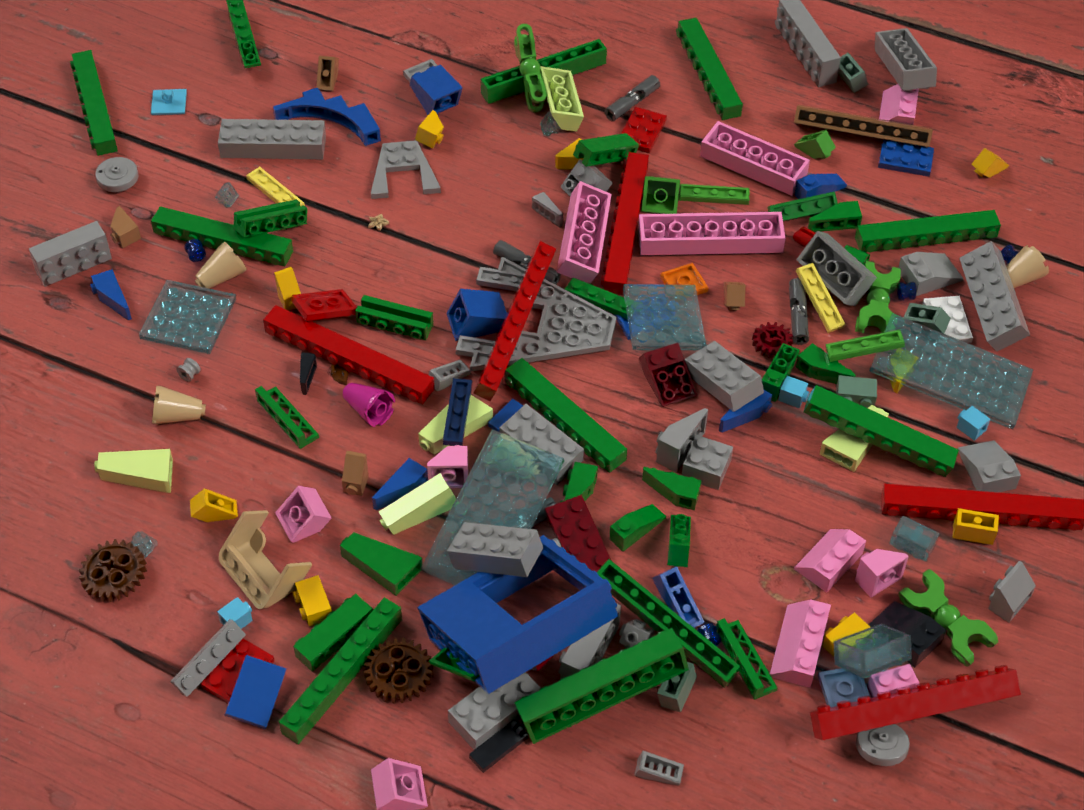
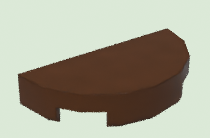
[330,364,349,385]

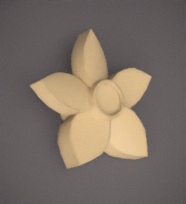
[368,214,389,231]

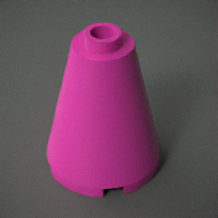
[343,383,395,427]

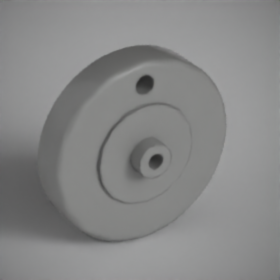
[95,157,139,192]
[856,724,910,766]

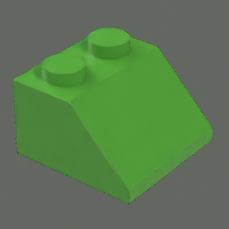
[642,176,680,214]

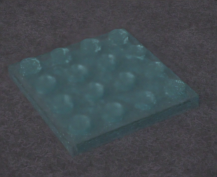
[139,280,236,354]
[623,284,707,350]

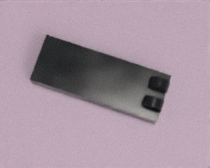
[469,720,528,773]

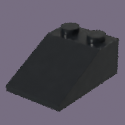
[868,601,946,667]

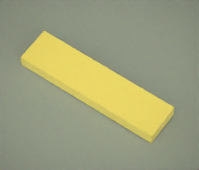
[246,167,305,206]
[796,263,846,333]

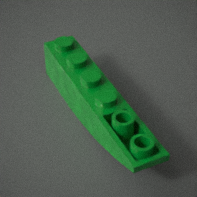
[226,0,261,69]

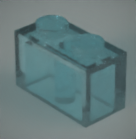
[889,516,940,561]

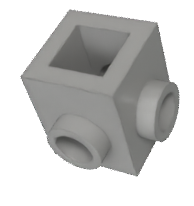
[619,619,655,649]

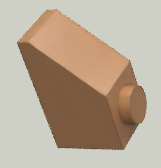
[316,56,339,91]
[110,206,141,248]
[724,282,746,310]
[342,451,369,496]

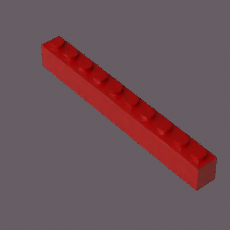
[601,152,649,296]
[473,241,556,401]
[263,305,435,405]
[881,483,1084,531]
[810,665,1021,740]

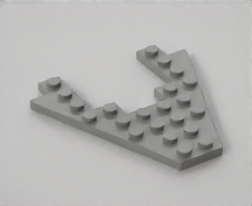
[456,257,617,371]

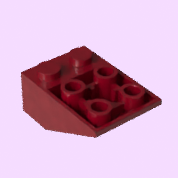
[638,343,697,407]

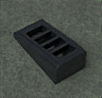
[300,352,317,395]

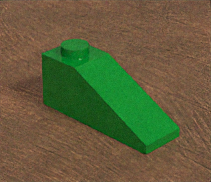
[808,201,862,232]
[609,504,666,552]

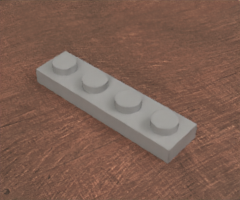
[170,619,246,697]

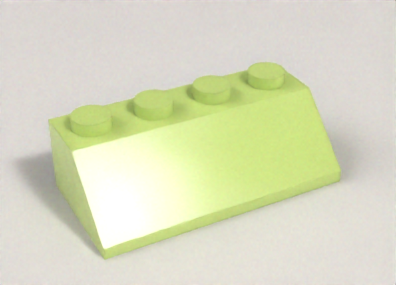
[540,66,584,132]

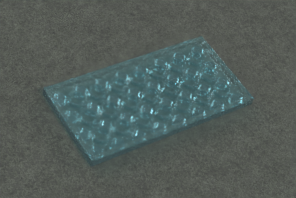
[869,313,1033,429]
[421,429,564,600]

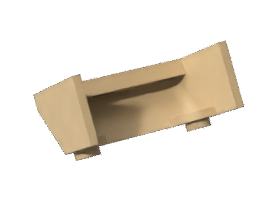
[219,510,312,609]

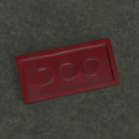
[544,495,611,572]

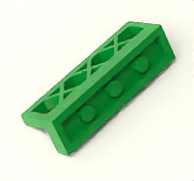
[255,386,319,449]
[716,618,777,700]

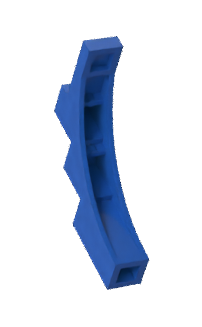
[273,87,381,146]

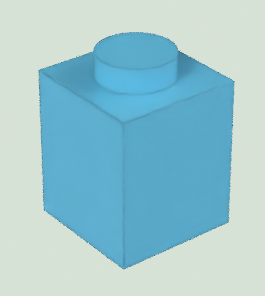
[778,376,810,409]
[957,406,990,441]
[217,597,253,629]

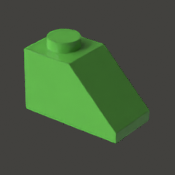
[794,130,836,159]

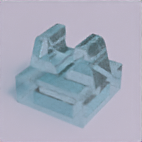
[540,112,561,136]
[215,182,239,208]
[131,531,158,559]

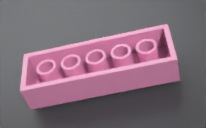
[700,121,810,196]
[557,181,612,284]

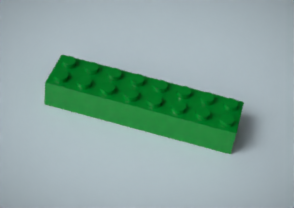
[514,628,689,744]

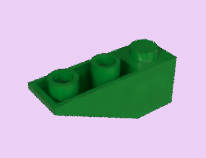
[762,343,800,402]
[796,343,856,384]
[560,462,598,502]
[642,467,702,510]
[667,514,691,567]

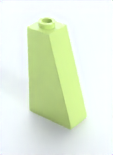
[418,395,493,454]
[820,405,889,472]
[94,449,173,493]
[379,473,460,535]

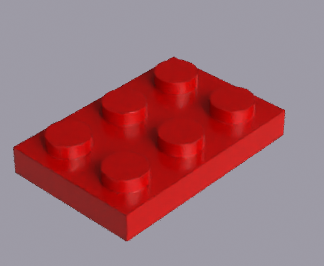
[621,107,667,154]
[291,289,357,321]
[201,638,275,704]

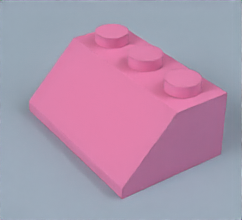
[879,84,919,125]
[794,529,866,593]

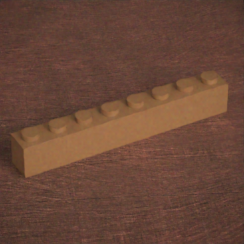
[794,104,933,147]

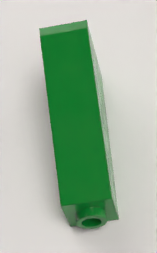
[340,532,423,596]

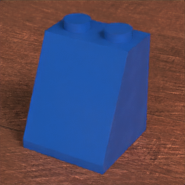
[410,64,463,115]
[446,289,507,341]

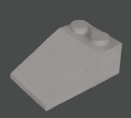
[898,252,963,297]
[655,408,708,472]
[958,440,1021,492]

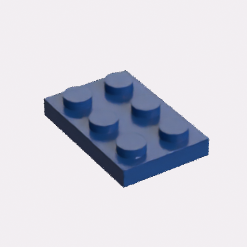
[878,139,934,177]

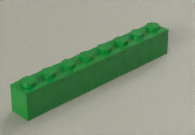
[676,17,743,120]
[481,39,607,104]
[70,50,118,156]
[151,206,293,267]
[855,210,1001,252]
[505,358,627,473]
[803,385,959,477]
[597,559,740,688]
[279,597,402,745]

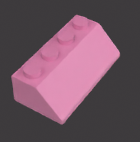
[770,599,831,688]

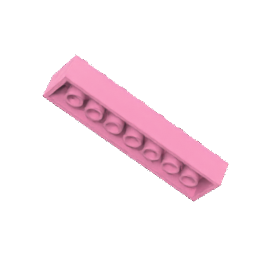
[638,212,785,255]

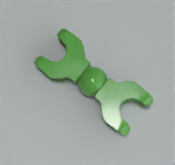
[514,24,547,112]
[855,261,901,333]
[898,569,998,667]

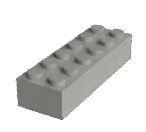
[775,0,841,87]
[875,28,937,91]
[218,119,326,159]
[959,241,1030,352]

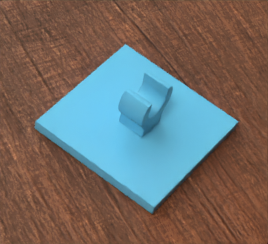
[151,89,187,115]

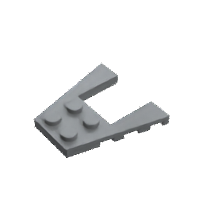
[371,140,441,199]

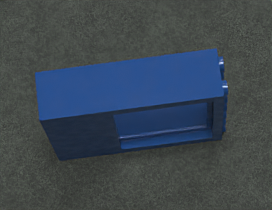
[417,535,618,694]

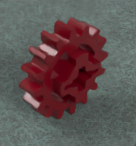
[752,322,793,358]

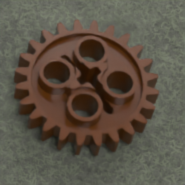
[79,539,147,602]
[364,638,433,703]

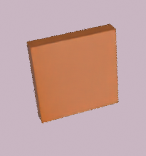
[660,263,709,302]

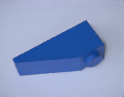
[794,174,847,199]
[90,269,132,320]
[719,389,772,433]
[372,458,428,511]
[652,566,705,628]

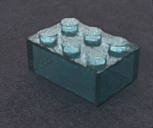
[834,624,912,678]

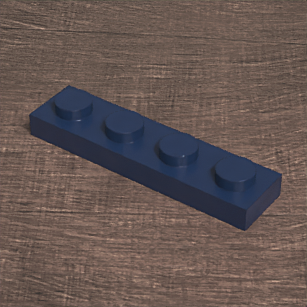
[443,378,472,446]

